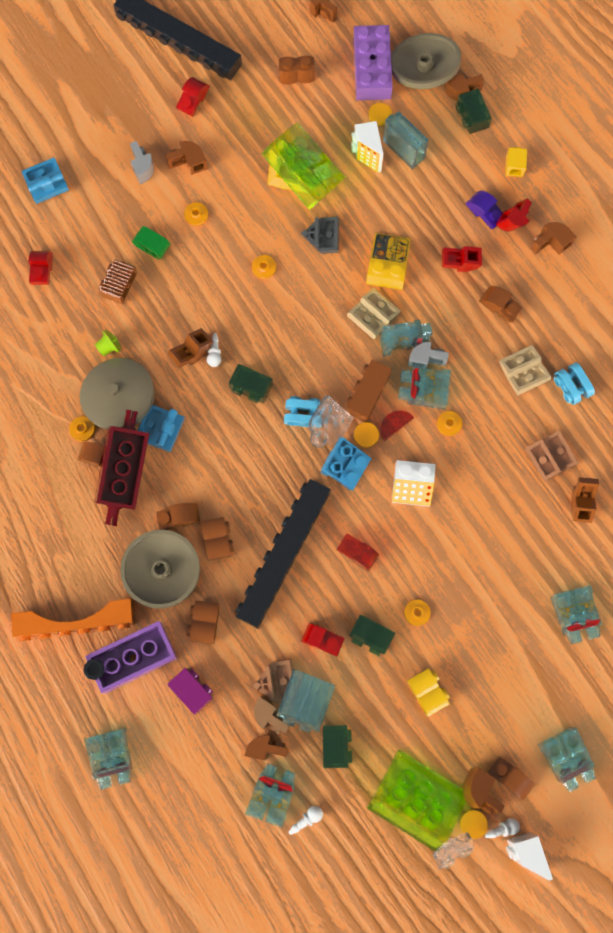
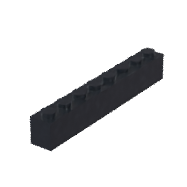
[113,0,242,81]
[235,479,331,629]

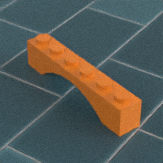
[11,599,135,641]

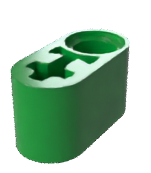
[132,226,171,260]

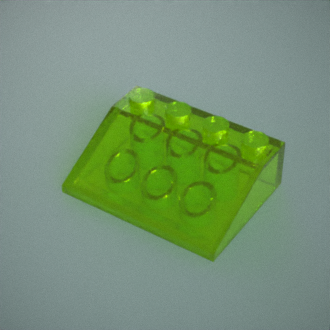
[261,122,345,210]
[366,750,466,853]

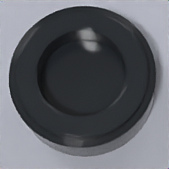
[83,659,105,680]

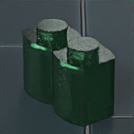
[349,615,395,657]

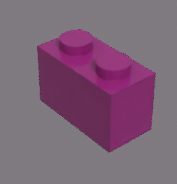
[167,668,213,715]

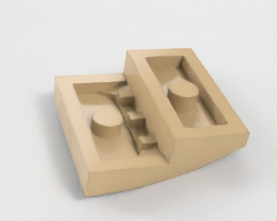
[347,288,401,339]
[499,345,551,396]

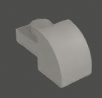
[130,141,154,184]
[408,342,449,369]

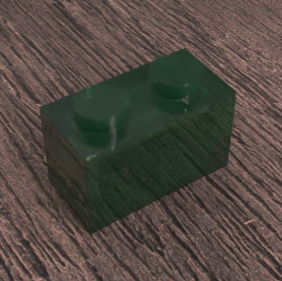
[456,88,492,134]
[229,364,273,404]
[323,725,352,768]

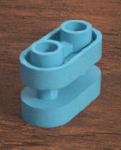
[554,362,595,405]
[284,396,323,428]

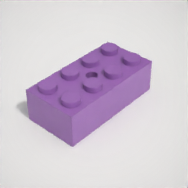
[353,25,392,101]
[85,621,178,694]

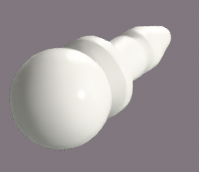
[207,333,222,367]
[289,805,323,834]
[485,818,520,838]

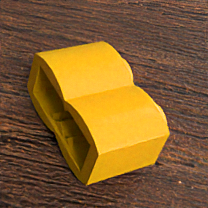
[407,668,450,716]

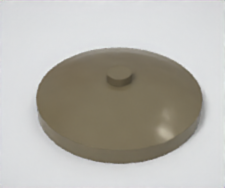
[391,33,461,89]
[80,358,155,430]
[120,530,200,609]

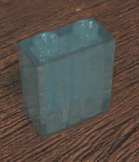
[383,111,429,169]
[276,669,336,733]

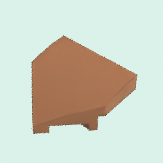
[253,660,298,703]

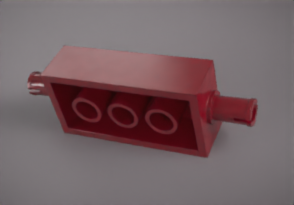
[94,410,149,526]

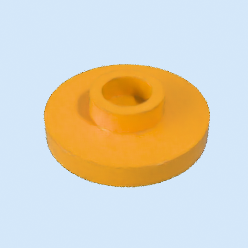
[368,103,392,126]
[184,202,208,226]
[252,255,276,279]
[437,411,462,436]
[69,416,95,442]
[354,422,379,448]
[404,599,431,626]
[460,810,488,839]

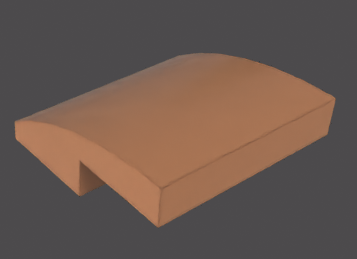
[525,430,579,481]

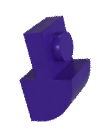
[465,190,503,229]

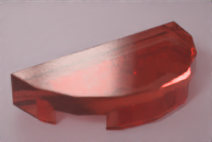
[381,410,414,442]

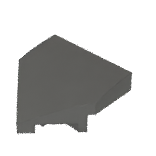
[301,216,339,254]

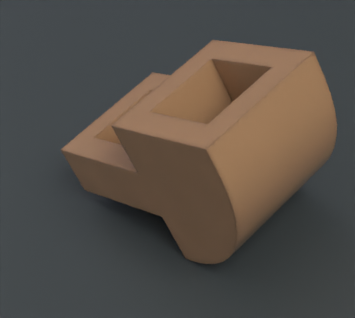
[254,697,290,734]

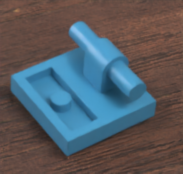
[21,158,69,204]
[138,405,185,453]
[320,437,372,491]

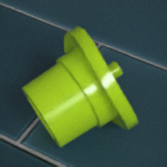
[95,330,121,356]

